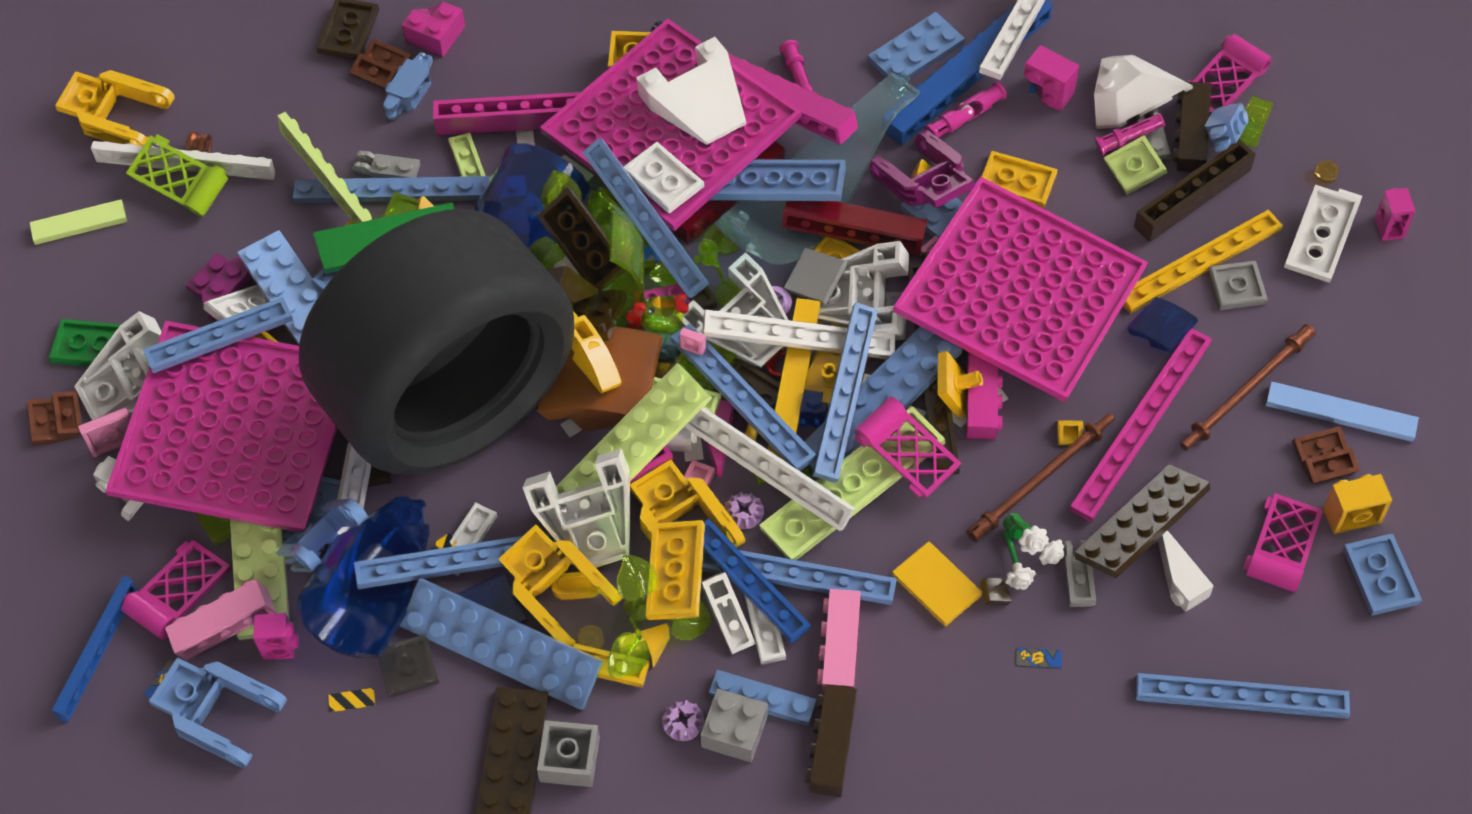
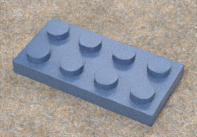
[868,12,965,88]

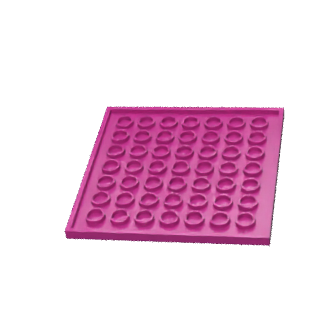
[540,19,802,231]
[892,176,1148,403]
[105,321,337,532]

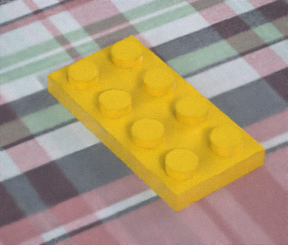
[645,520,705,620]

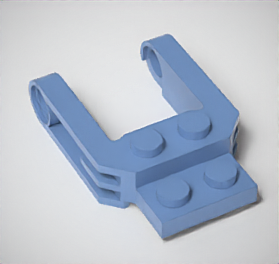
[276,499,368,572]
[149,658,287,768]

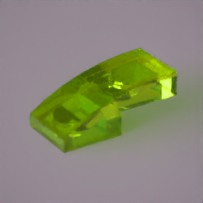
[1238,96,1274,147]

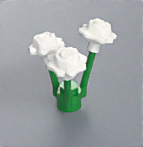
[1002,513,1065,590]

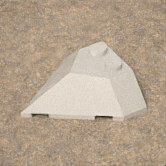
[1094,55,1193,129]

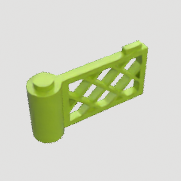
[126,134,228,217]

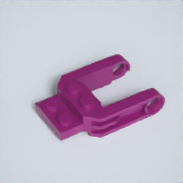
[868,130,974,208]
[186,253,255,322]

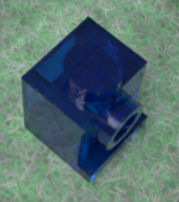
[800,390,828,428]

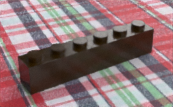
[1134,139,1256,242]

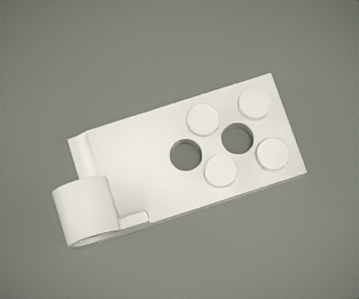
[1284,185,1362,283]

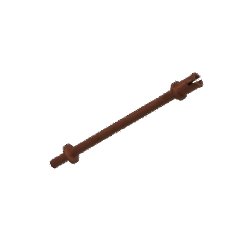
[1180,324,1316,451]
[966,413,1115,542]

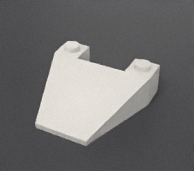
[636,37,746,145]
[807,241,909,341]
[676,252,788,368]
[74,311,161,420]
[523,449,630,568]

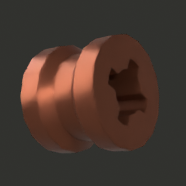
[186,131,212,153]

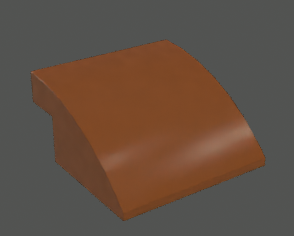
[537,326,663,432]

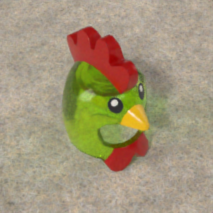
[626,293,689,335]

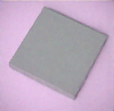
[784,248,847,305]
[1208,261,1268,310]

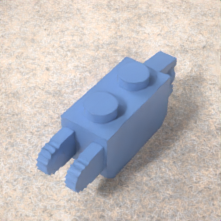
[383,52,433,121]
[1204,103,1248,152]

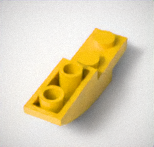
[571,311,622,393]

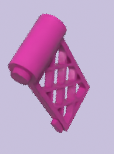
[1187,34,1273,115]
[854,396,962,499]
[1243,493,1323,593]
[122,540,231,640]

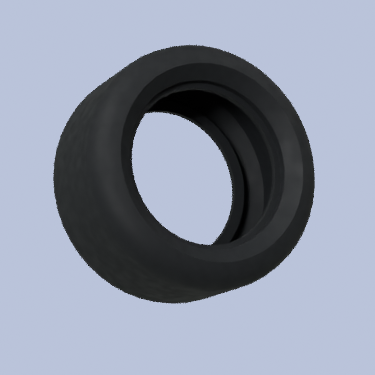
[299,209,574,475]

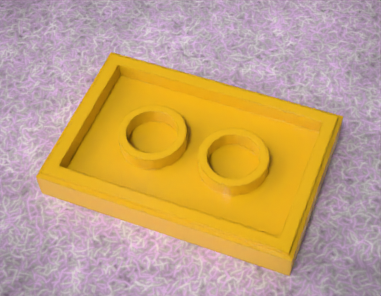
[981,151,1058,209]
[892,542,982,627]

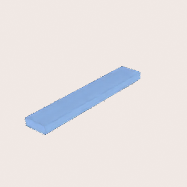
[1266,382,1419,442]

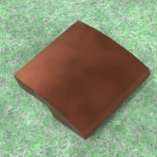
[349,38,413,89]
[27,391,82,446]
[1292,426,1360,484]

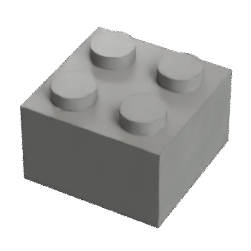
[700,688,768,763]
[537,720,600,787]

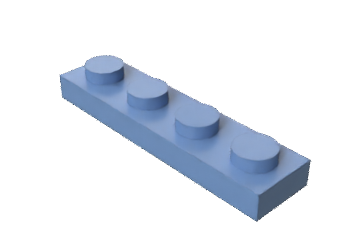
[709,670,817,726]

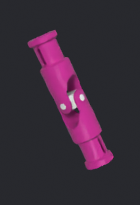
[924,81,1007,138]

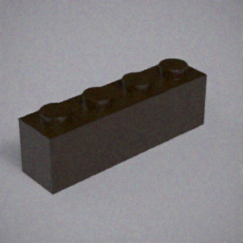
[1173,81,1211,172]
[805,684,857,797]

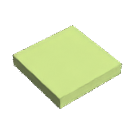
[1104,135,1167,195]

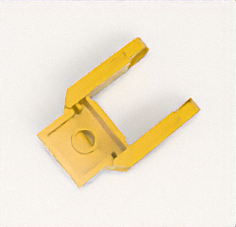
[55,70,175,146]
[630,460,745,547]
[498,525,623,646]

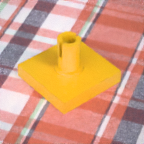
[804,351,840,407]
[938,351,983,418]

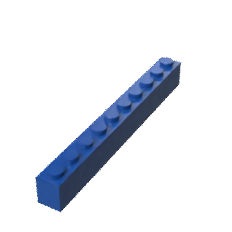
[882,0,1053,146]

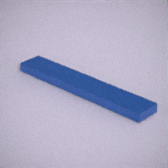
[703,518,811,644]
[52,575,137,723]

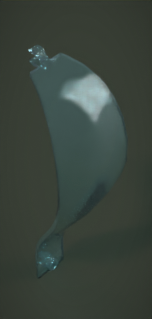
[713,72,919,265]

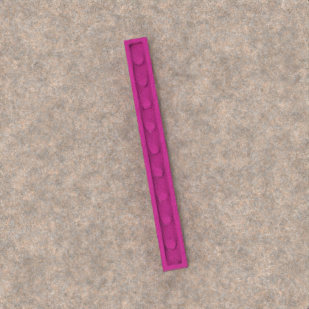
[1070,328,1212,523]

